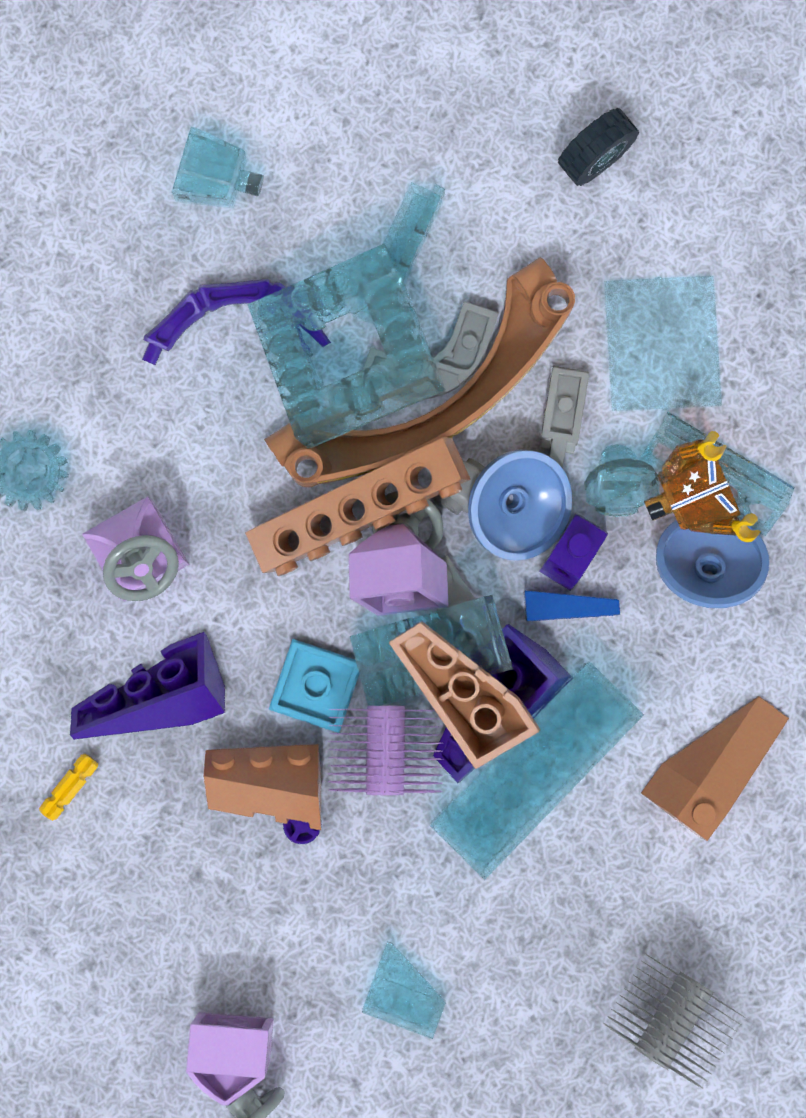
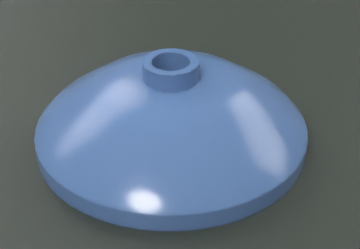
[468,449,572,561]
[656,512,769,608]

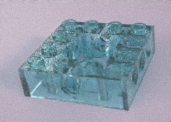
[248,244,446,449]

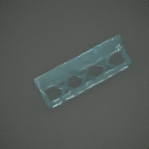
[351,182,445,330]
[639,412,795,536]

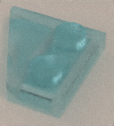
[361,941,446,1039]

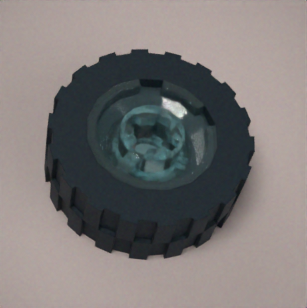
[558,108,640,186]

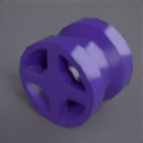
[283,819,322,844]

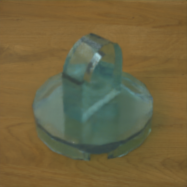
[584,444,660,517]

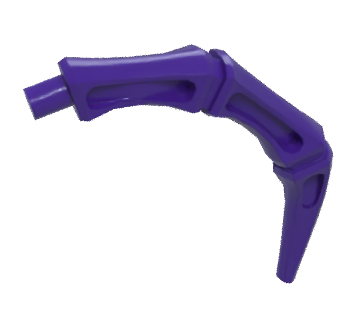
[142,278,331,365]

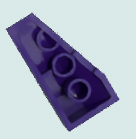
[433,624,572,783]
[70,632,225,740]

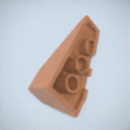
[389,621,540,769]
[641,696,789,841]

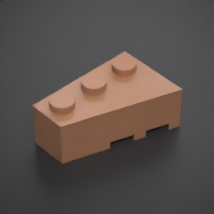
[203,744,321,830]

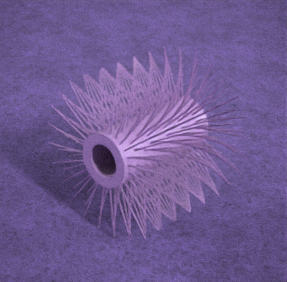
[328,706,443,795]

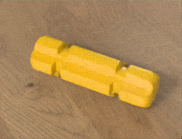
[39,754,99,821]

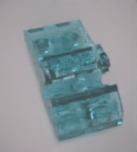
[349,595,513,706]

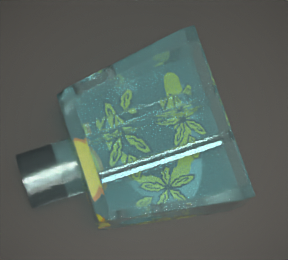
[172,126,264,208]

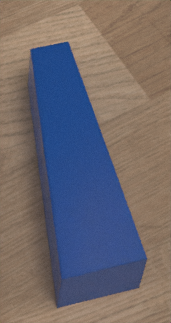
[524,590,620,622]

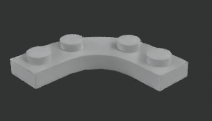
[359,302,499,400]

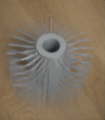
[603,954,746,1089]

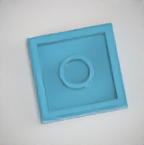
[268,639,363,733]

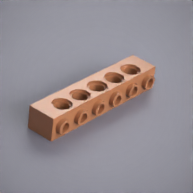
[245,437,471,576]

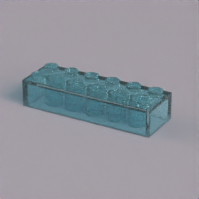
[429,662,644,880]

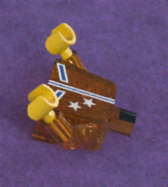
[644,431,761,542]

